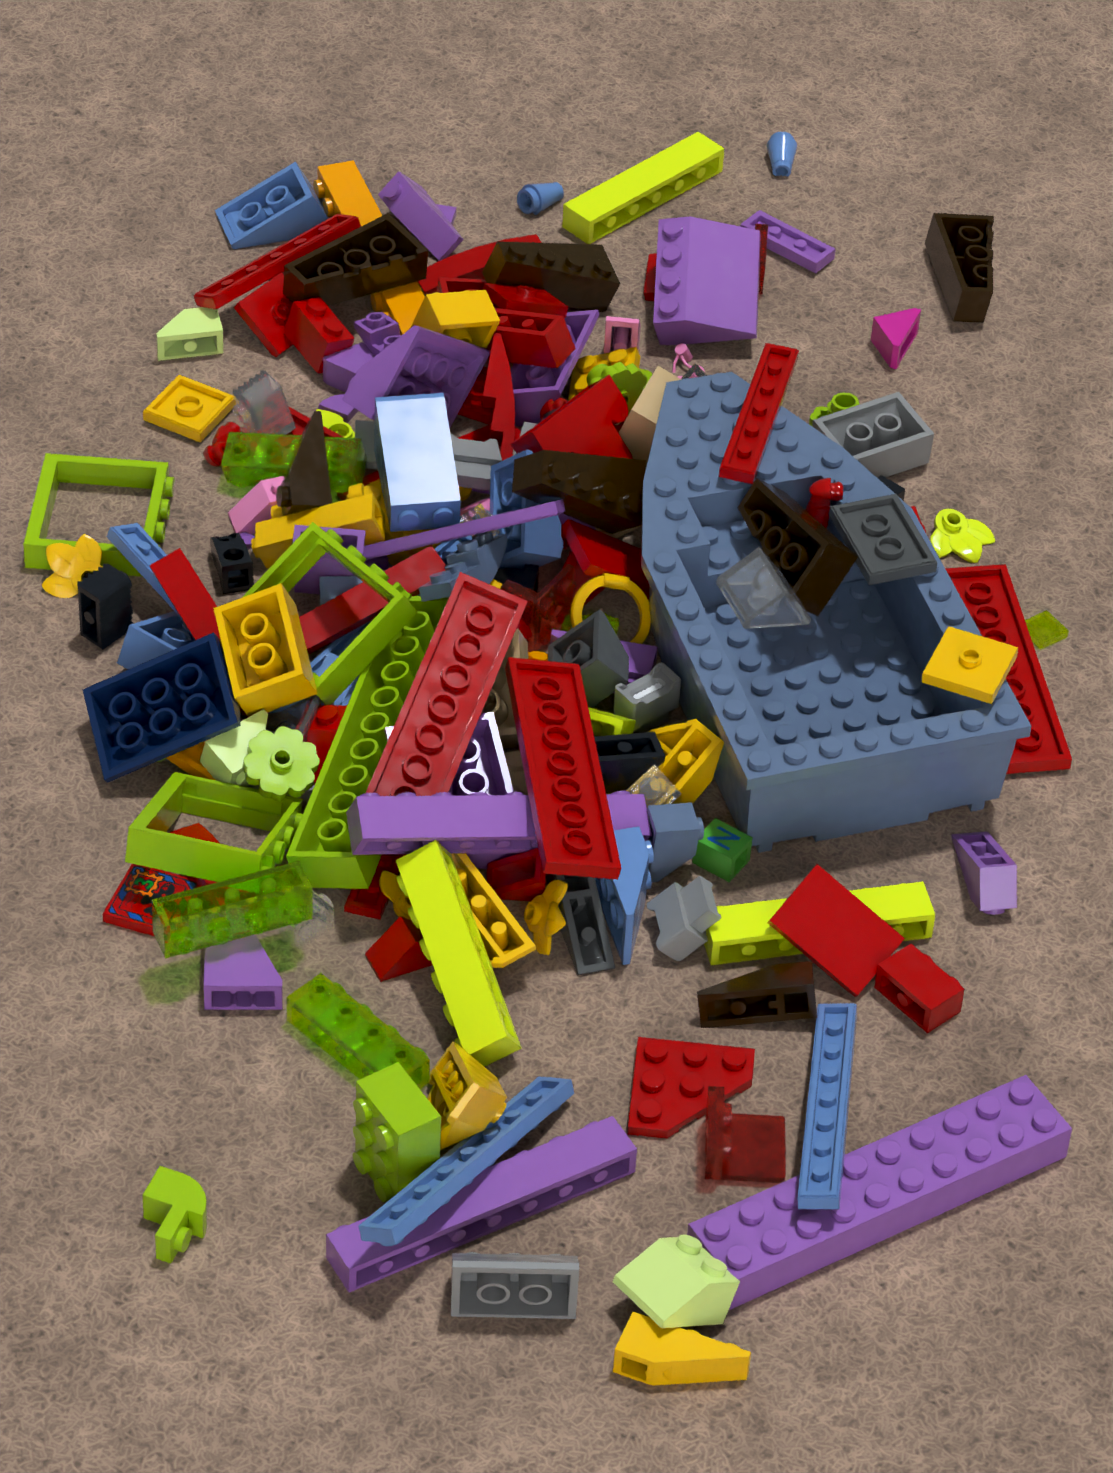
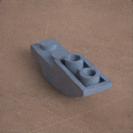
[418,531,508,602]

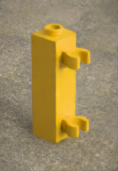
[251,483,385,568]

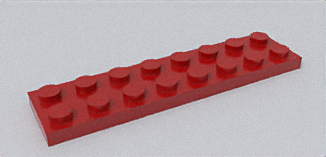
[945,564,1072,774]
[366,572,528,796]
[505,657,622,880]

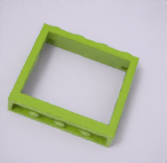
[23,453,175,577]
[243,522,417,705]
[125,772,303,891]

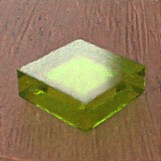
[1025,610,1069,650]

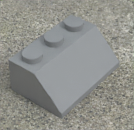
[812,392,934,478]
[451,1252,579,1319]

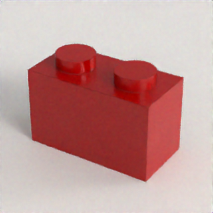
[283,297,355,374]
[874,944,965,1033]

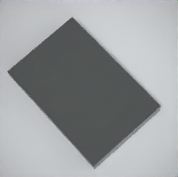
[829,494,937,585]

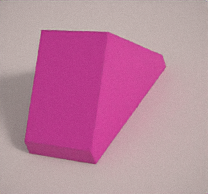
[871,308,921,369]

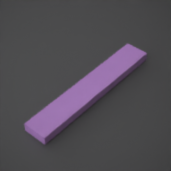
[363,499,565,560]

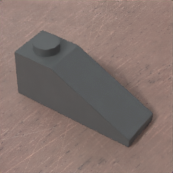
[546,874,615,975]

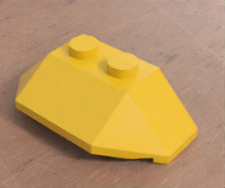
[626,719,724,808]
[451,853,536,968]
[427,1041,507,1150]

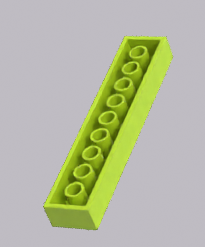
[286,596,449,889]

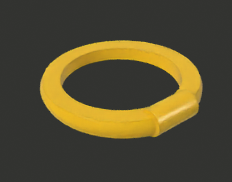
[570,573,651,644]

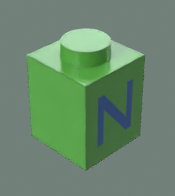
[692,818,753,882]

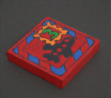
[102,864,201,942]

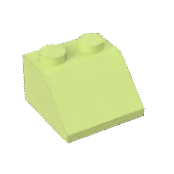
[613,1234,740,1328]

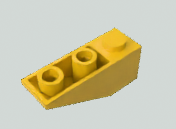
[613,1312,751,1386]

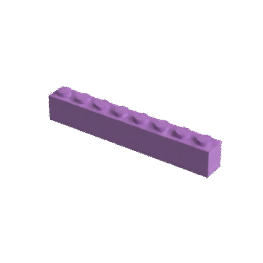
[346,791,651,855]
[326,1116,637,1292]

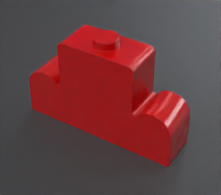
[511,375,633,459]

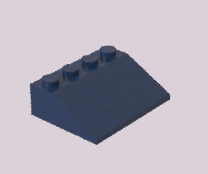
[82,632,241,783]

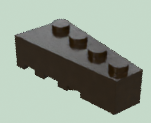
[283,213,428,306]
[925,213,994,323]
[482,241,620,312]
[512,450,646,534]
[737,478,858,617]

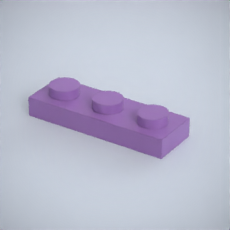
[740,210,835,274]

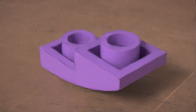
[354,312,401,356]

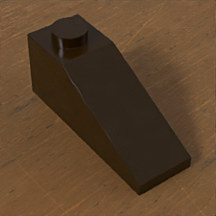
[276,411,332,516]
[697,961,817,1028]

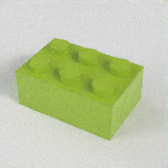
[353,1062,441,1202]

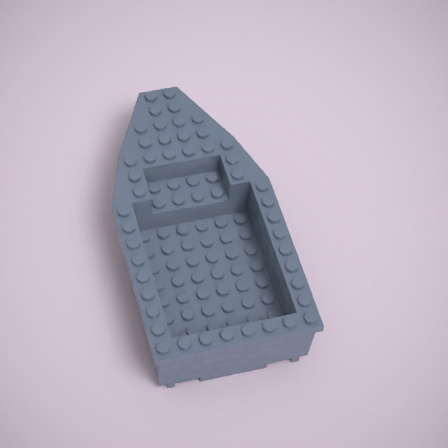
[641,372,1031,853]

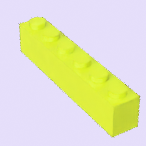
[562,132,724,244]
[396,840,522,1066]
[704,881,935,965]

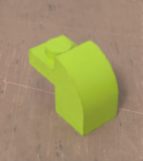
[142,1166,207,1264]

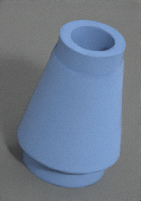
[766,132,797,176]
[517,182,564,215]

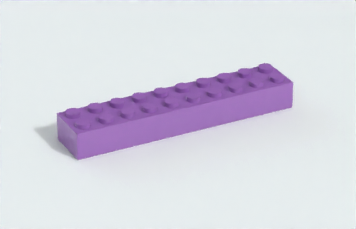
[687,1075,1072,1310]

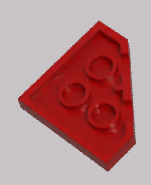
[627,1037,755,1139]

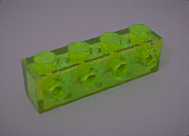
[221,432,367,493]
[151,861,313,959]
[286,973,430,1089]

